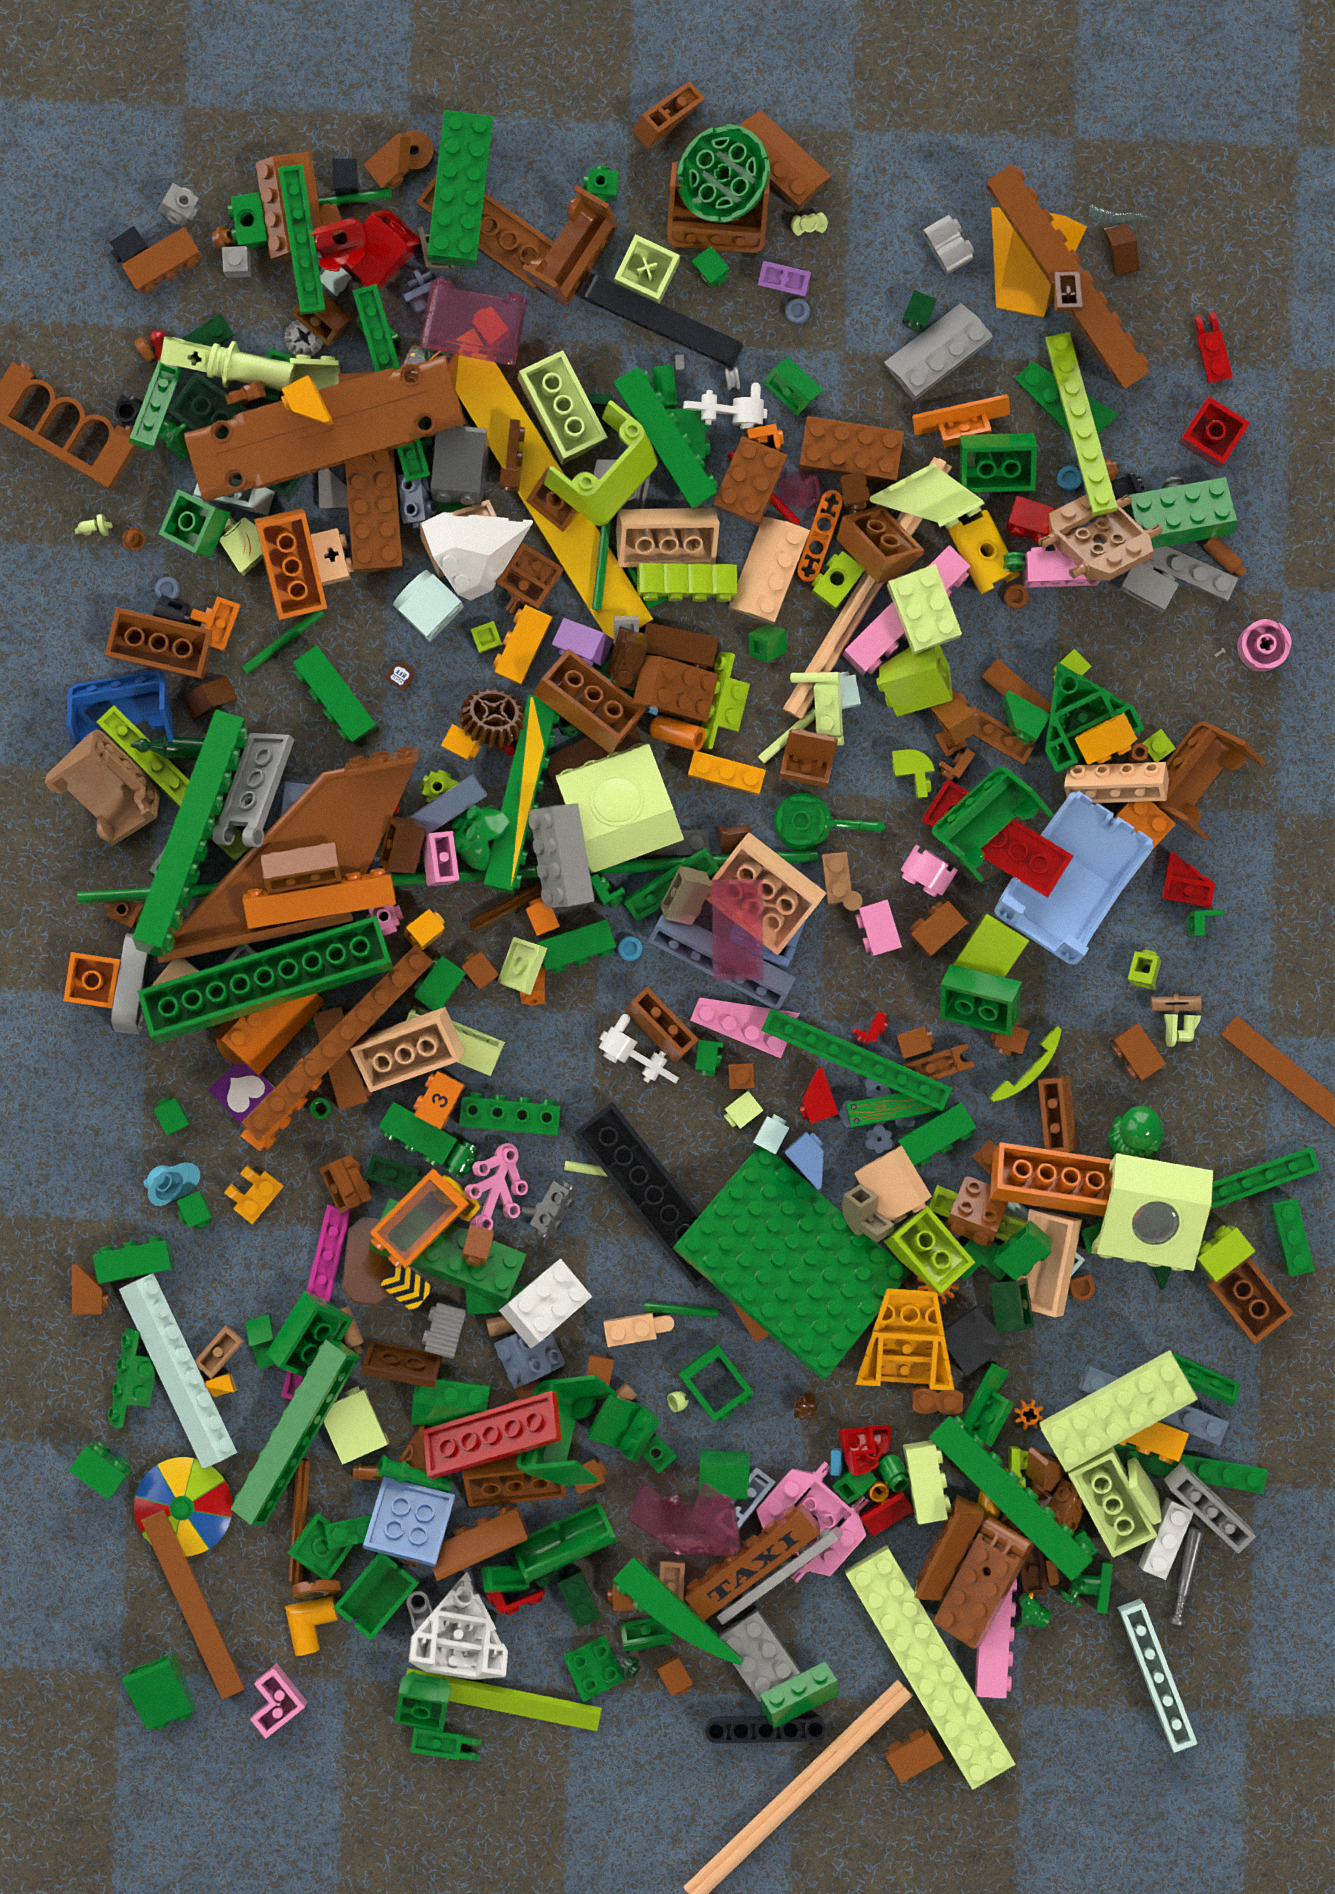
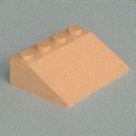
[706,833,826,955]

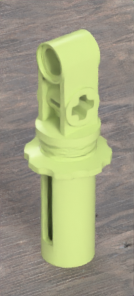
[160,337,295,391]

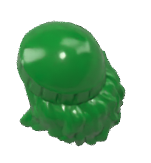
[1107,1106,1164,1160]

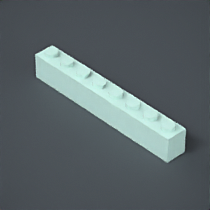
[119,1273,237,1469]

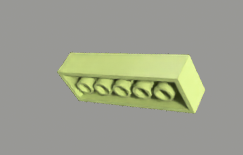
[1040,1350,1197,1472]

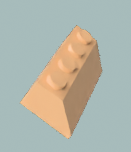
[616,508,720,567]
[728,517,810,625]

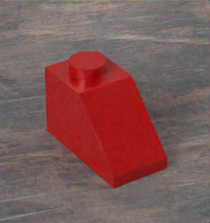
[799,1067,838,1124]

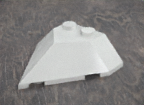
[422,512,533,601]
[409,1572,508,1679]

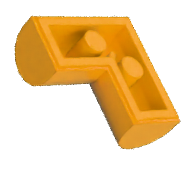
[285,1596,339,1656]

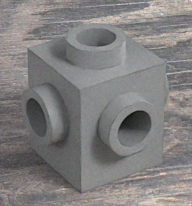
[157,183,199,226]

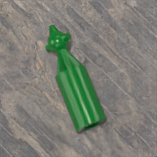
[651,365,678,409]

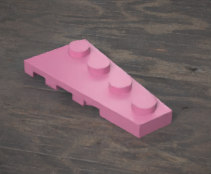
[690,998,800,1058]

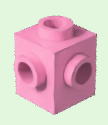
[366,905,404,936]

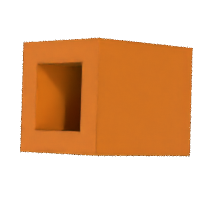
[526,897,560,936]

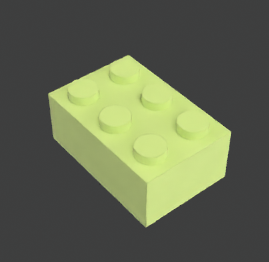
[887,564,962,655]
[903,1440,951,1524]

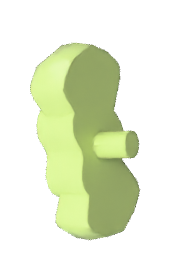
[791,212,828,236]

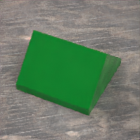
[698,1450,750,1500]

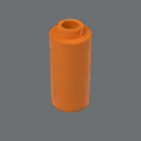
[649,715,706,751]

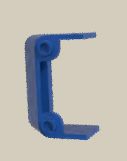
[66,670,173,748]

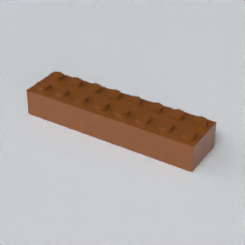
[338,371,404,574]

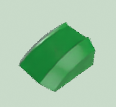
[394,1671,451,1732]

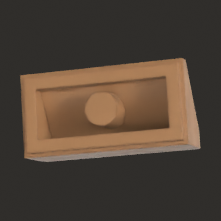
[195,1325,244,1379]

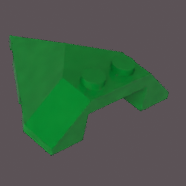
[1045,662,1144,773]

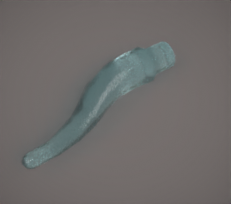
[1087,204,1155,223]

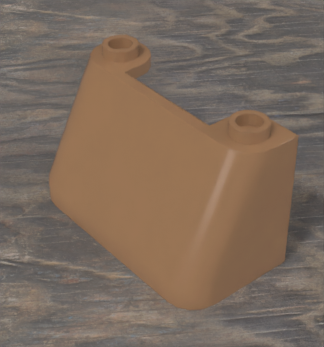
[45,729,160,846]

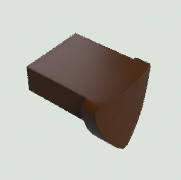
[715,824,751,854]

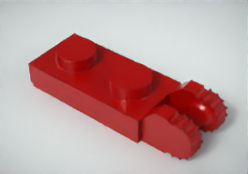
[1194,312,1233,384]

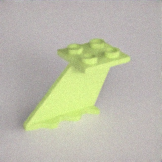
[870,462,984,529]

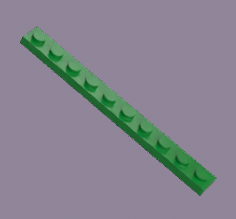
[1080,1146,1321,1253]

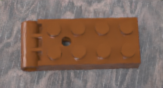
[932,1516,1034,1649]

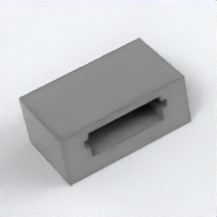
[675,355,684,370]

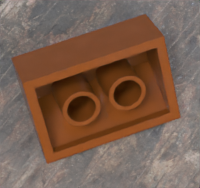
[837,506,924,584]

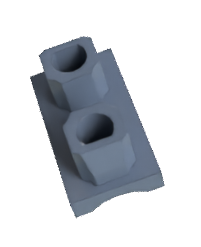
[403,269,448,314]

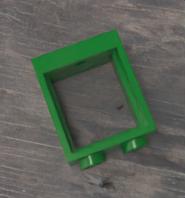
[678,1343,754,1422]

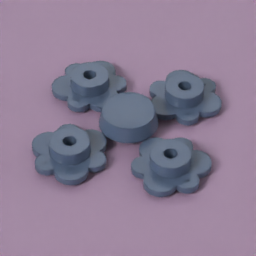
[839,1078,917,1154]

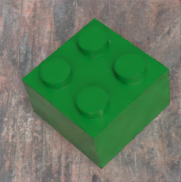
[158,489,231,558]
[68,1441,133,1500]

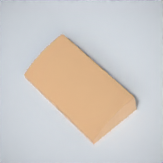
[1018,1209,1082,1318]

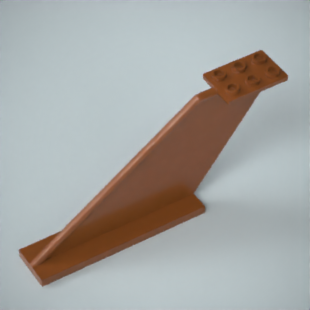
[157,745,419,963]

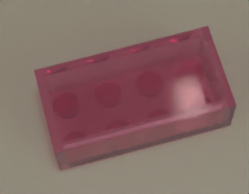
[712,880,763,981]

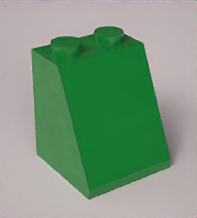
[122,1652,196,1731]

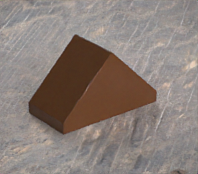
[1103,222,1139,276]
[1054,272,1083,312]
[183,677,238,720]

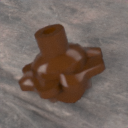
[793,1392,818,1420]

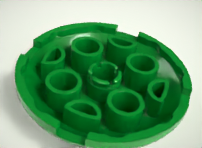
[677,124,770,222]

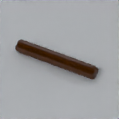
[469,881,542,932]

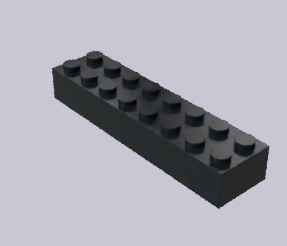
[574,1102,708,1288]

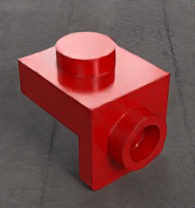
[852,1011,889,1045]

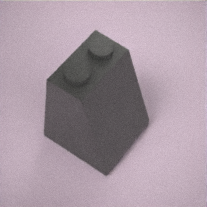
[431,426,490,506]

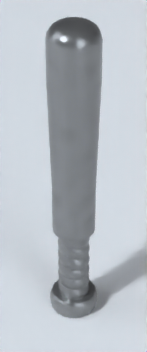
[1169,1527,1204,1626]

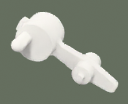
[683,383,767,431]
[599,1014,679,1083]

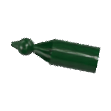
[130,736,205,760]

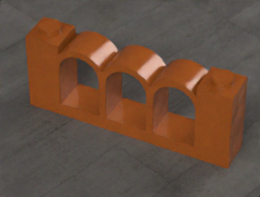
[0,362,139,491]

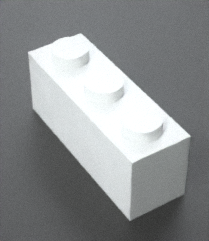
[1138,1497,1194,1580]

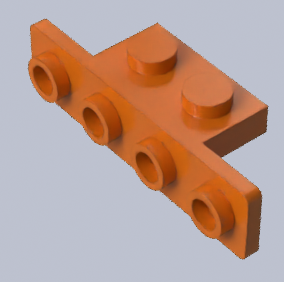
[912,394,1010,447]

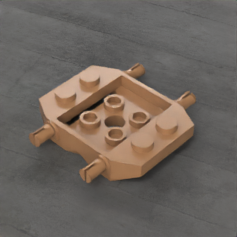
[1038,494,1162,581]

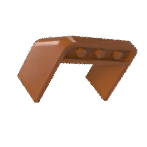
[667,162,771,253]
[522,185,618,306]
[1152,721,1266,841]

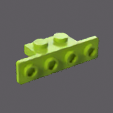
[701,652,750,749]

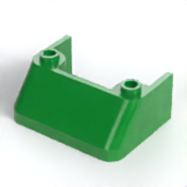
[932,767,1054,883]
[516,1375,617,1486]

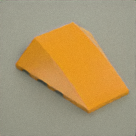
[991,207,1087,318]
[855,1288,954,1390]

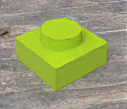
[471,621,502,653]
[1141,729,1176,762]

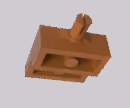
[496,543,565,615]

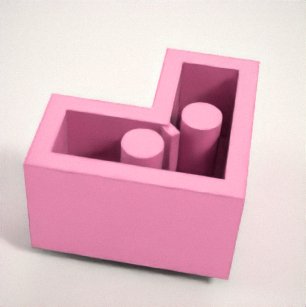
[250,1664,307,1739]

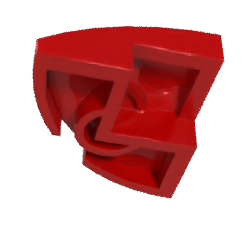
[838,1425,891,1476]

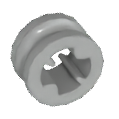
[725,367,740,391]

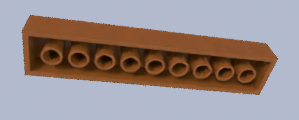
[984,164,1150,389]

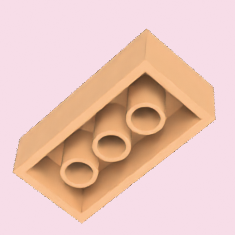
[350,1007,465,1092]

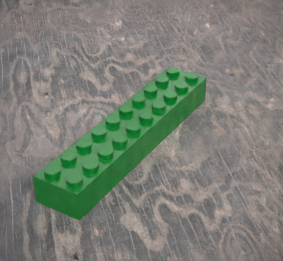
[132,709,249,959]
[137,916,394,1044]

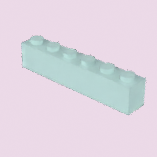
[1117,1599,1197,1753]

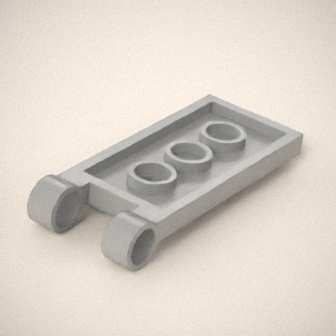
[213,733,295,847]

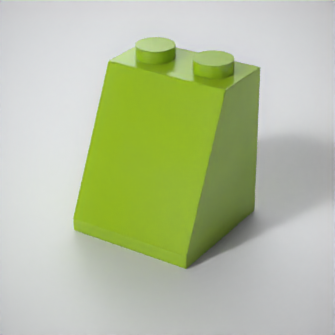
[876,645,953,716]
[952,914,1029,978]

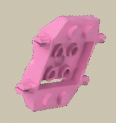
[756,1461,869,1583]

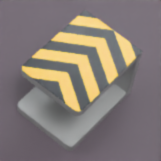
[381,1266,436,1313]

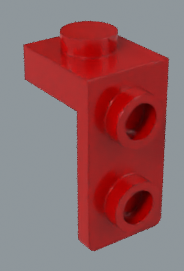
[486,1588,546,1615]

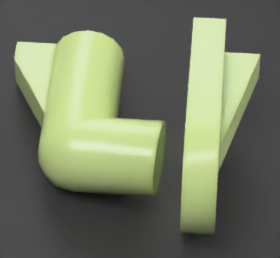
[75,514,113,536]
[1164,1014,1201,1047]

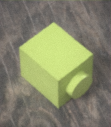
[724,1091,763,1129]

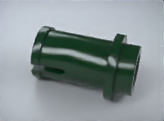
[535,1566,567,1589]

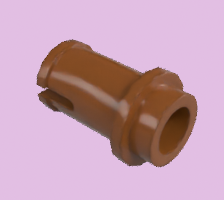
[353,1462,383,1482]

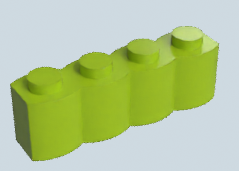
[637,563,737,602]

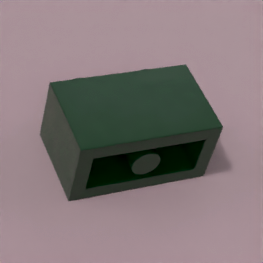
[989,1278,1034,1333]
[558,1569,601,1629]

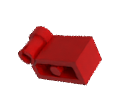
[1005,496,1067,545]

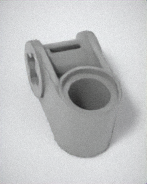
[407,1587,435,1633]

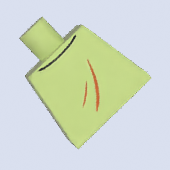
[219,516,263,576]

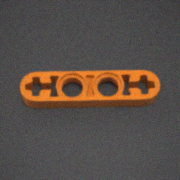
[797,490,843,583]

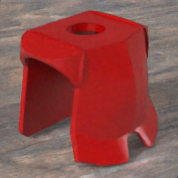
[311,217,366,272]

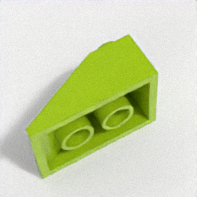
[884,1206,975,1295]

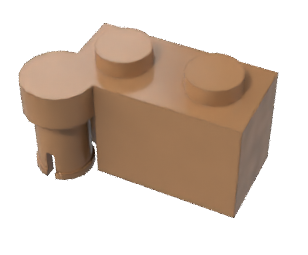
[821,852,862,911]

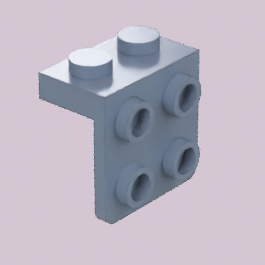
[494,1332,565,1389]

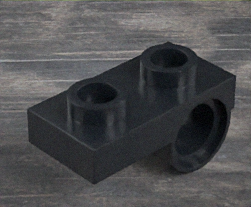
[115,394,143,426]

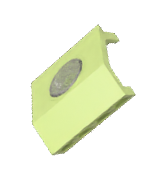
[1091,1153,1213,1271]

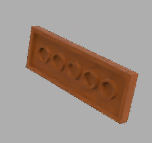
[416,174,554,290]

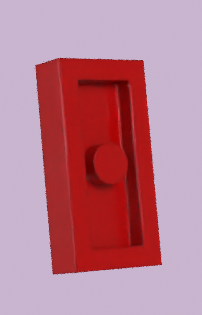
[859,1491,914,1537]

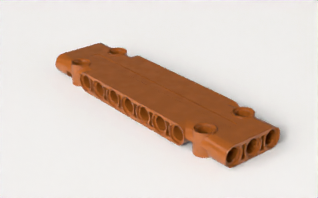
[184,355,465,502]

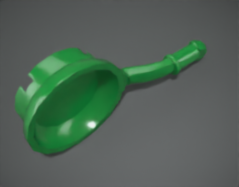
[773,792,886,851]

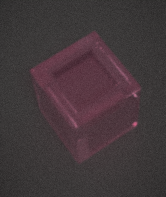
[780,472,821,509]

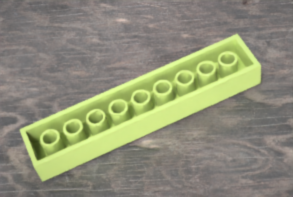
[845,1545,1015,1790]

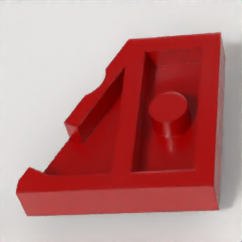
[1161,852,1215,908]

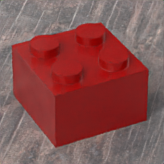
[1178,396,1250,468]

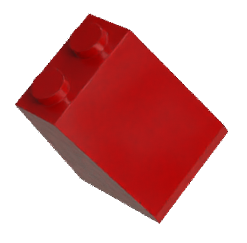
[343,209,422,289]

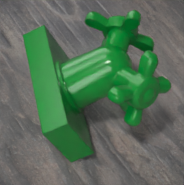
[1060,1560,1113,1614]

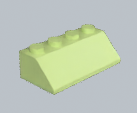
[517,350,608,465]
[1068,1447,1158,1557]

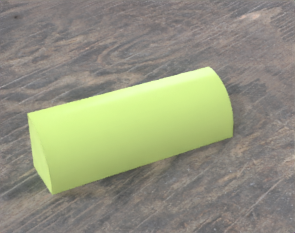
[406,1005,505,1076]

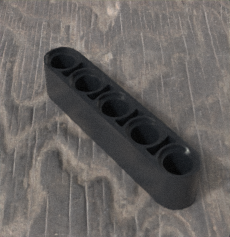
[705,1715,827,1744]

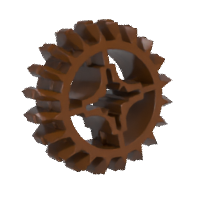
[459,687,526,749]

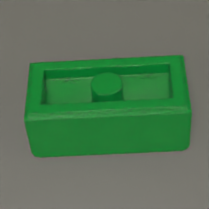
[620,1617,674,1652]

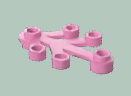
[465,1143,528,1230]

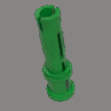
[376,1455,452,1493]

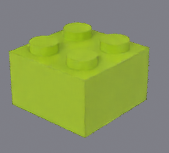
[1196,1225,1255,1282]

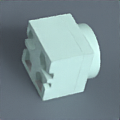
[393,570,464,642]

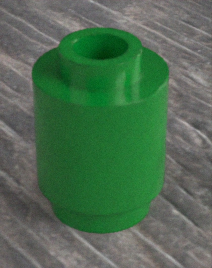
[445,1140,479,1179]
[877,1455,910,1492]

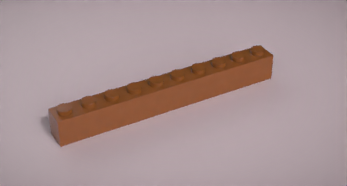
[240,945,433,1141]

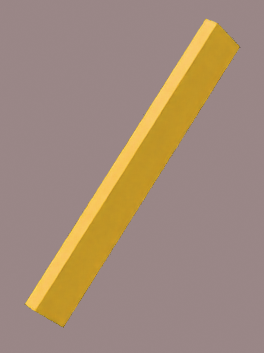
[439,328,653,647]

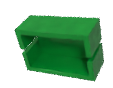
[333,1553,421,1640]

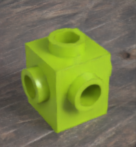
[420,769,459,803]

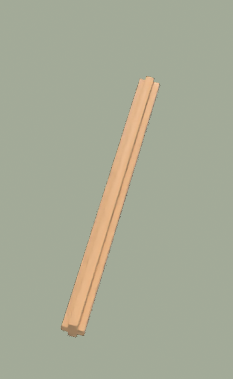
[783,457,953,720]
[683,1680,913,1894]

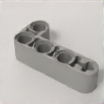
[111,933,150,1035]

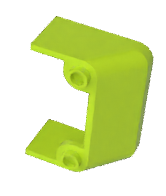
[544,400,658,526]

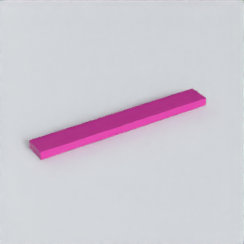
[281,1204,352,1399]

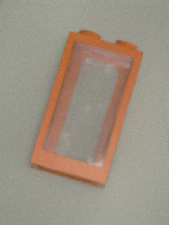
[370,1169,469,1270]

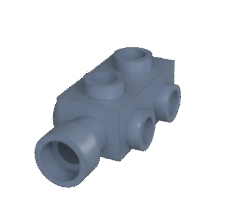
[397,474,437,529]

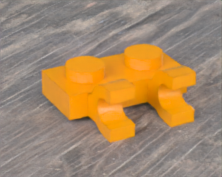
[224,1165,284,1224]

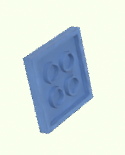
[363,1477,455,1567]

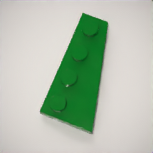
[1015,361,1118,437]

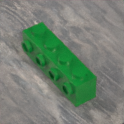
[459,1092,561,1136]

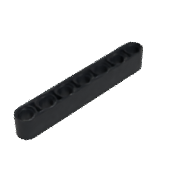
[580,274,744,368]

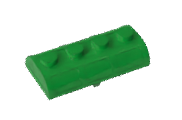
[511,1502,618,1583]

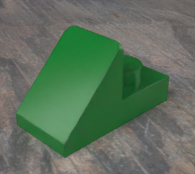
[245,1314,276,1369]

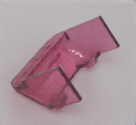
[627,1483,741,1556]

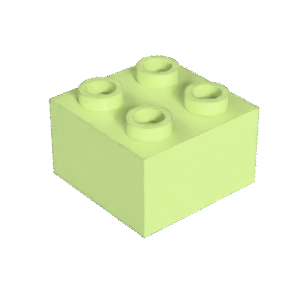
[614,234,680,304]

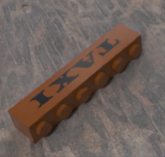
[685,1503,820,1621]

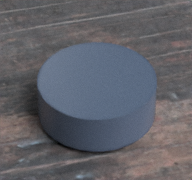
[785,299,810,324]
[155,577,180,600]

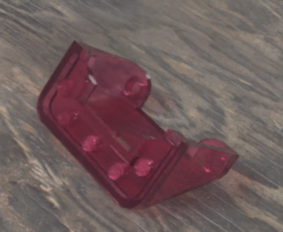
[419,278,528,365]

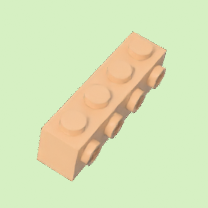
[1064,762,1169,803]

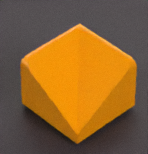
[205,1372,237,1397]

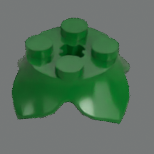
[451,804,511,870]

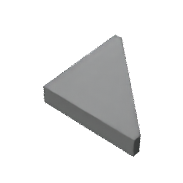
[318,469,349,509]

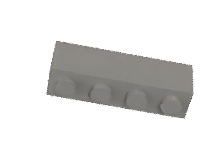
[883,303,993,402]

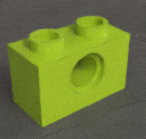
[811,551,865,610]

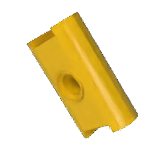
[947,510,1020,595]

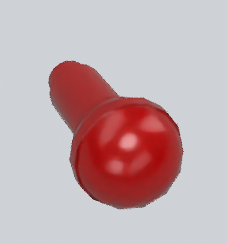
[150,330,167,363]

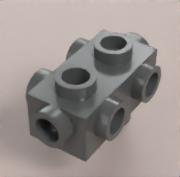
[521,1180,578,1239]

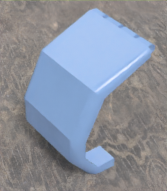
[994,790,1153,964]

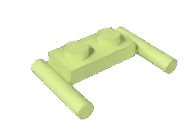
[790,672,844,746]

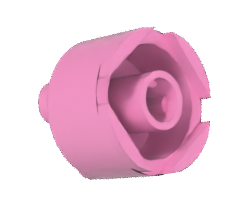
[1237,619,1291,672]
[900,845,958,897]

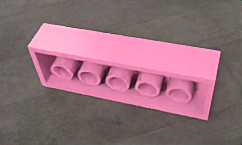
[842,545,970,676]

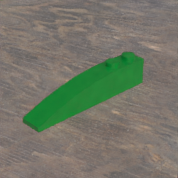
[613,1556,744,1666]

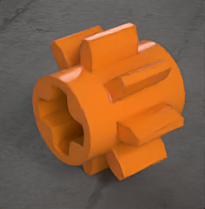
[1013,1399,1044,1430]

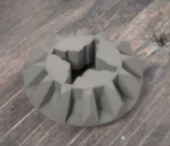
[284,320,323,356]

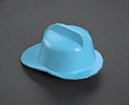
[143,1162,200,1206]

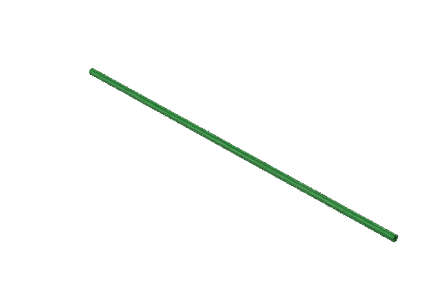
[77,850,818,904]

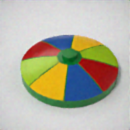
[134,1456,234,1556]

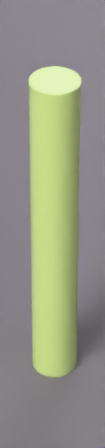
[758,708,816,763]
[564,1160,608,1177]

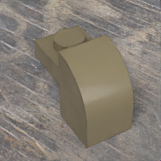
[842,1184,895,1243]

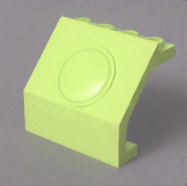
[556,742,684,874]

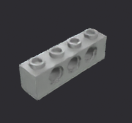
[1164,1462,1256,1554]

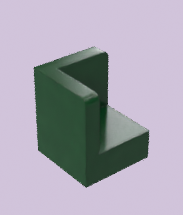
[588,393,613,428]

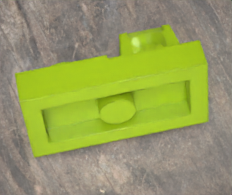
[1008,1446,1028,1489]

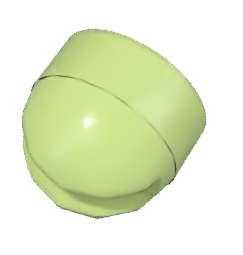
[667,1391,689,1412]

